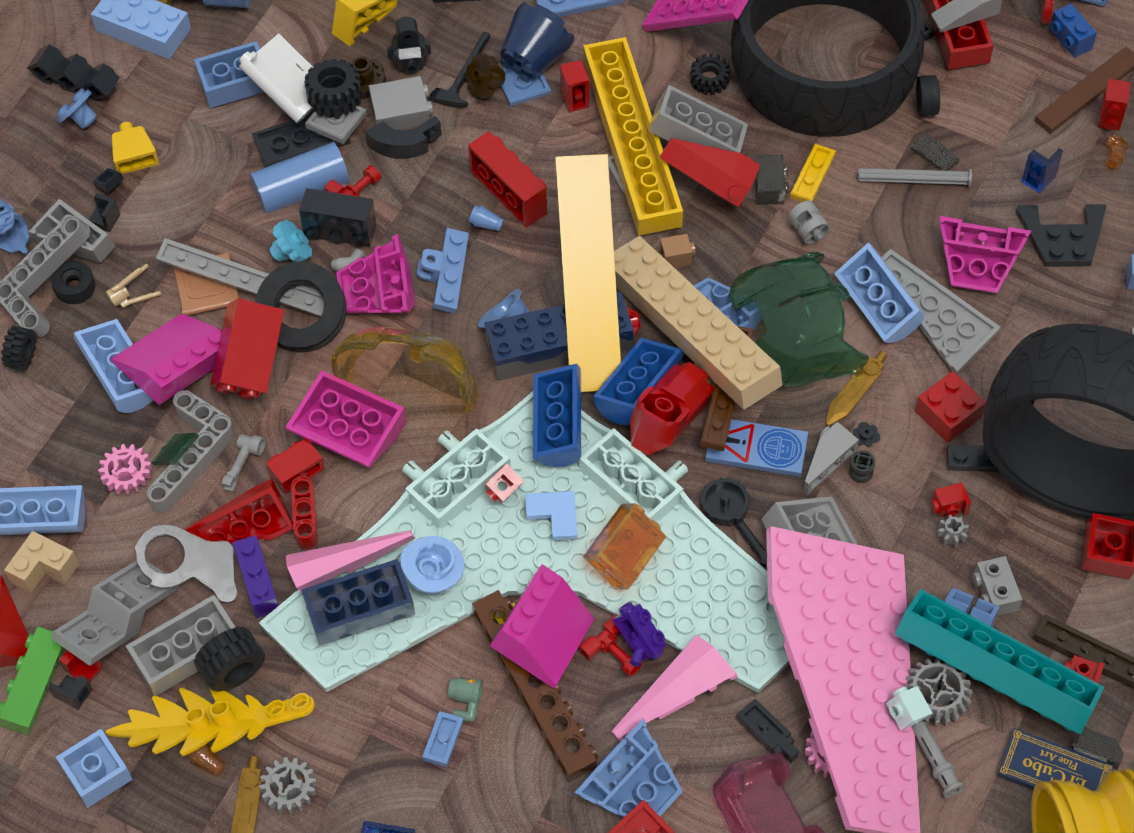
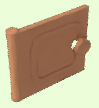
[174,253,239,316]

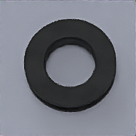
[255,261,347,352]

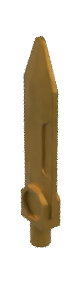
[826,351,888,425]
[231,756,262,833]

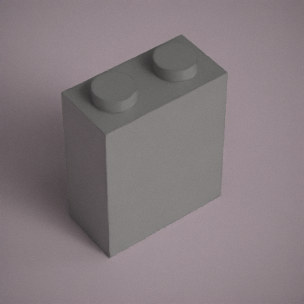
[369,76,433,130]

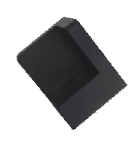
[89,193,120,232]
[49,675,93,710]

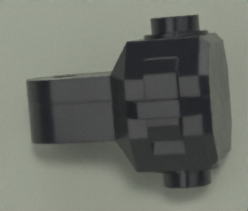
[387,17,431,74]

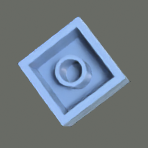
[56,729,132,808]

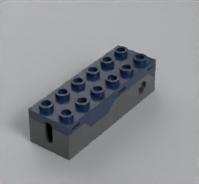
[484,292,641,381]

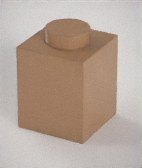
[660,234,696,268]

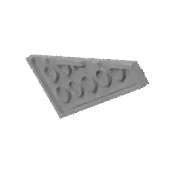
[882,249,1001,375]

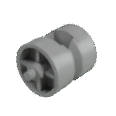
[788,200,830,244]

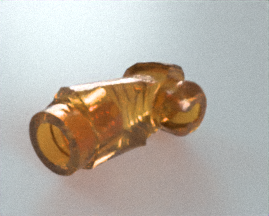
[1106,135,1128,170]

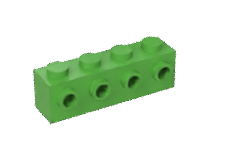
[0,626,64,736]

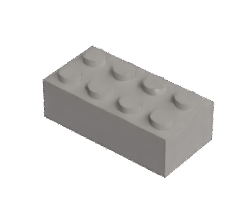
[648,85,748,152]
[126,595,235,696]

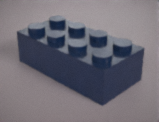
[301,559,415,646]

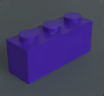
[232,535,278,619]

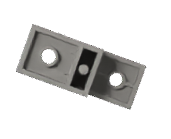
[51,560,179,666]

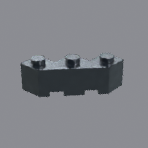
[27,44,120,101]

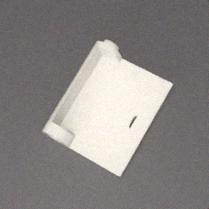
[239,33,314,123]

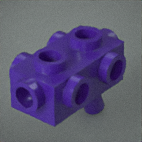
[612,602,667,667]

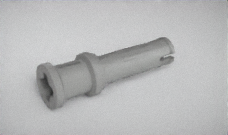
[912,722,965,798]

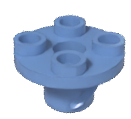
[56,88,97,129]

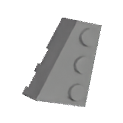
[29,199,116,263]

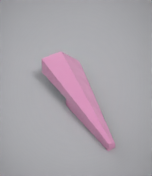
[286,530,415,593]
[611,635,738,741]

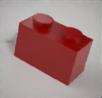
[560,60,590,113]
[1097,79,1131,131]
[266,439,325,495]

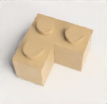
[4,531,79,593]

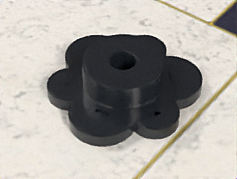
[853,422,880,447]

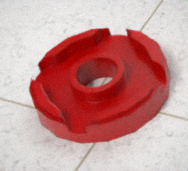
[1041,0,1054,24]

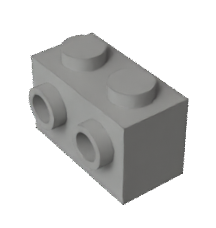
[972,556,1023,616]

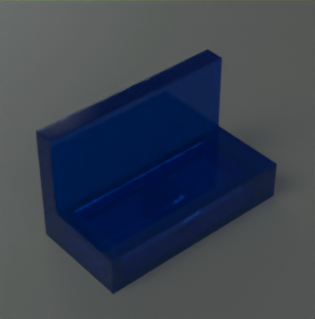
[1021,148,1063,194]

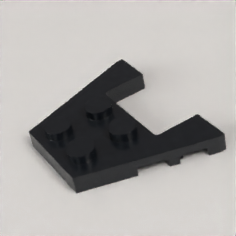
[1016,204,1106,267]

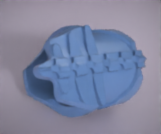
[0,199,30,255]

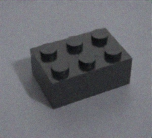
[299,188,377,247]

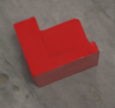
[59,650,103,683]

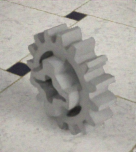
[259,757,317,814]

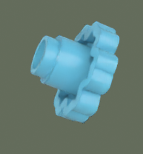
[270,220,312,262]

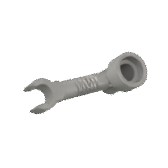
[222,434,266,492]

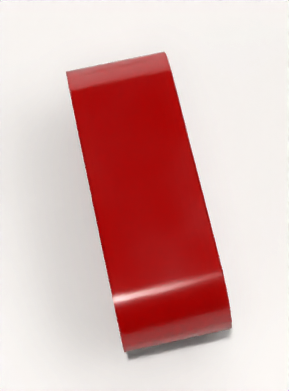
[291,476,318,550]

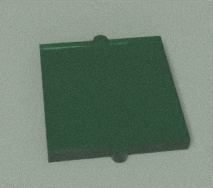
[151,433,199,465]

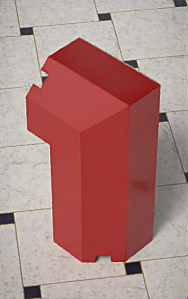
[630,362,714,456]

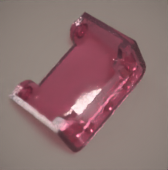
[712,752,825,833]

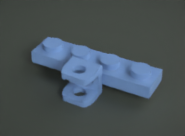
[416,228,469,314]

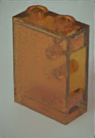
[583,503,667,590]

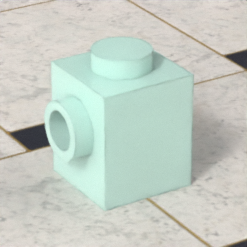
[886,686,932,731]

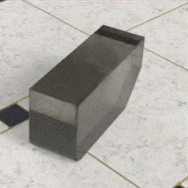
[1071,727,1124,770]

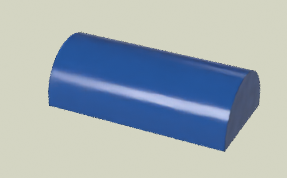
[593,338,683,425]
[533,363,581,467]

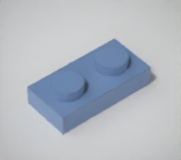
[422,711,464,768]

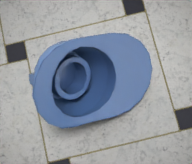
[478,289,530,328]

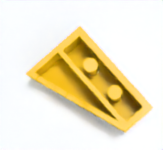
[331,0,398,46]

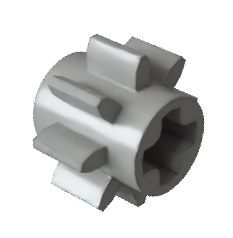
[937,515,969,547]

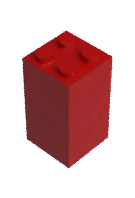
[210,298,284,400]

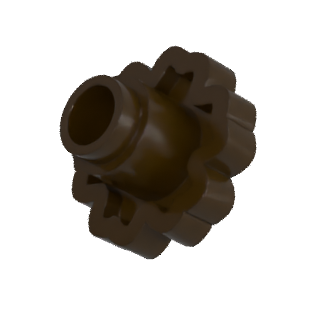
[466,53,505,99]
[352,56,386,98]

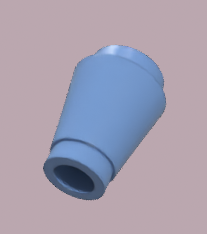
[469,205,504,231]

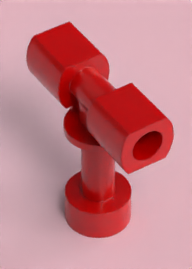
[324,165,382,197]
[579,614,643,677]

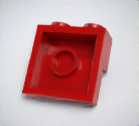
[608,799,675,833]

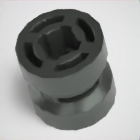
[849,450,875,483]

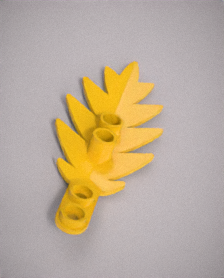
[106,688,315,756]

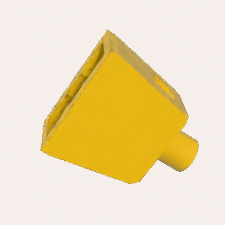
[112,122,159,174]

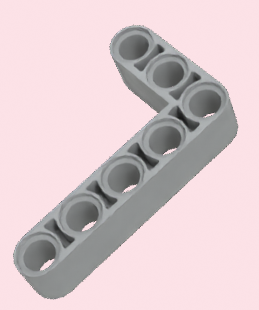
[0,216,90,337]
[147,390,235,513]

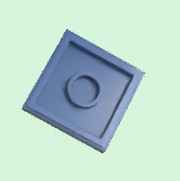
[501,68,551,106]

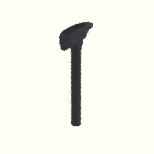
[428,32,491,107]

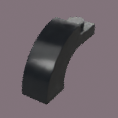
[365,116,442,159]

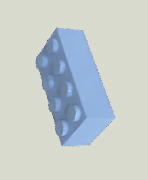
[91,0,191,59]

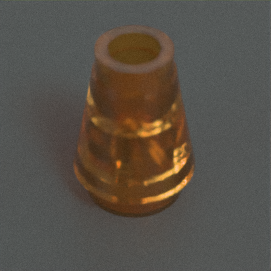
[187,743,227,777]

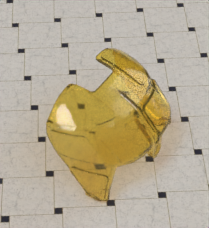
[331,327,480,412]

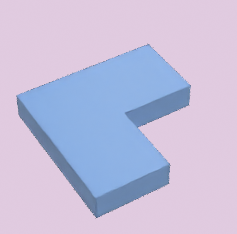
[525,491,578,541]

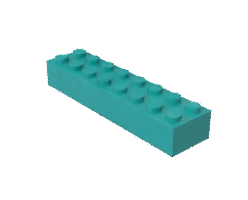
[895,589,1104,734]

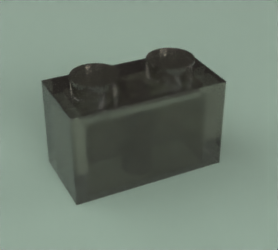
[755,154,789,205]

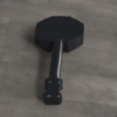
[700,477,767,567]

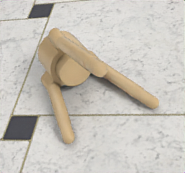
[105,264,161,308]

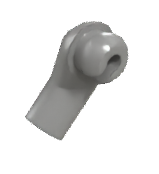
[331,249,364,272]

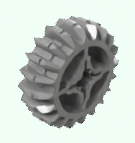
[903,658,972,726]

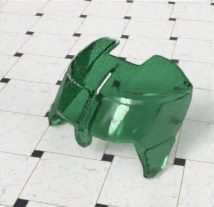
[730,252,869,387]

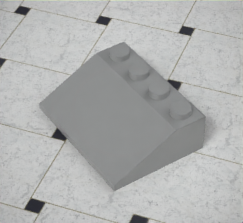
[761,497,857,545]

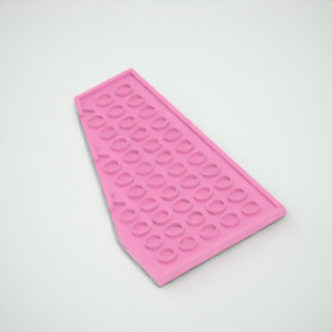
[766,526,921,833]

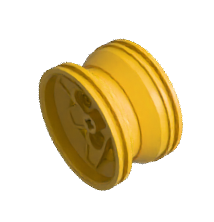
[1031,769,1134,833]

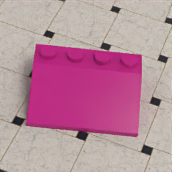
[111,314,221,405]
[285,370,407,468]
[490,564,594,689]

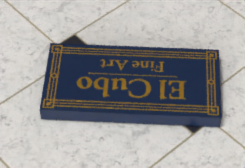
[997,728,1114,791]

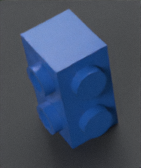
[1049,3,1097,58]

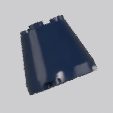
[500,2,575,82]

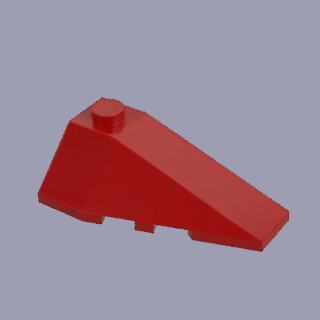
[660,138,760,207]
[184,478,293,544]
[0,575,29,668]

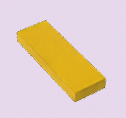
[790,143,836,202]

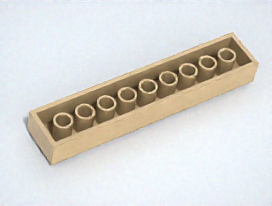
[614,236,782,410]

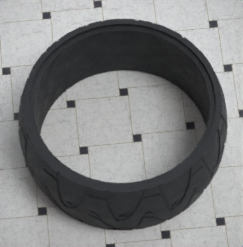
[731,0,925,137]
[982,324,1134,521]

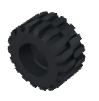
[304,59,362,118]
[194,627,265,692]

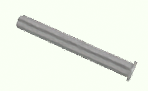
[858,168,972,187]

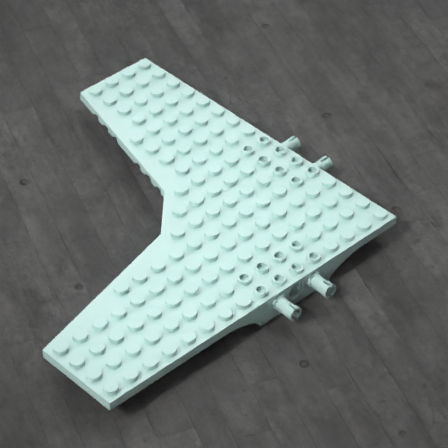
[259,391,790,693]

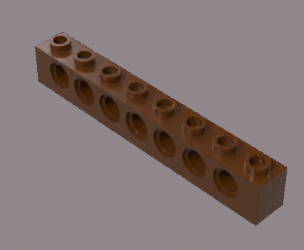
[472,590,598,783]

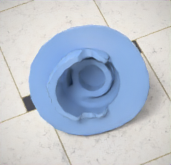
[400,536,465,593]

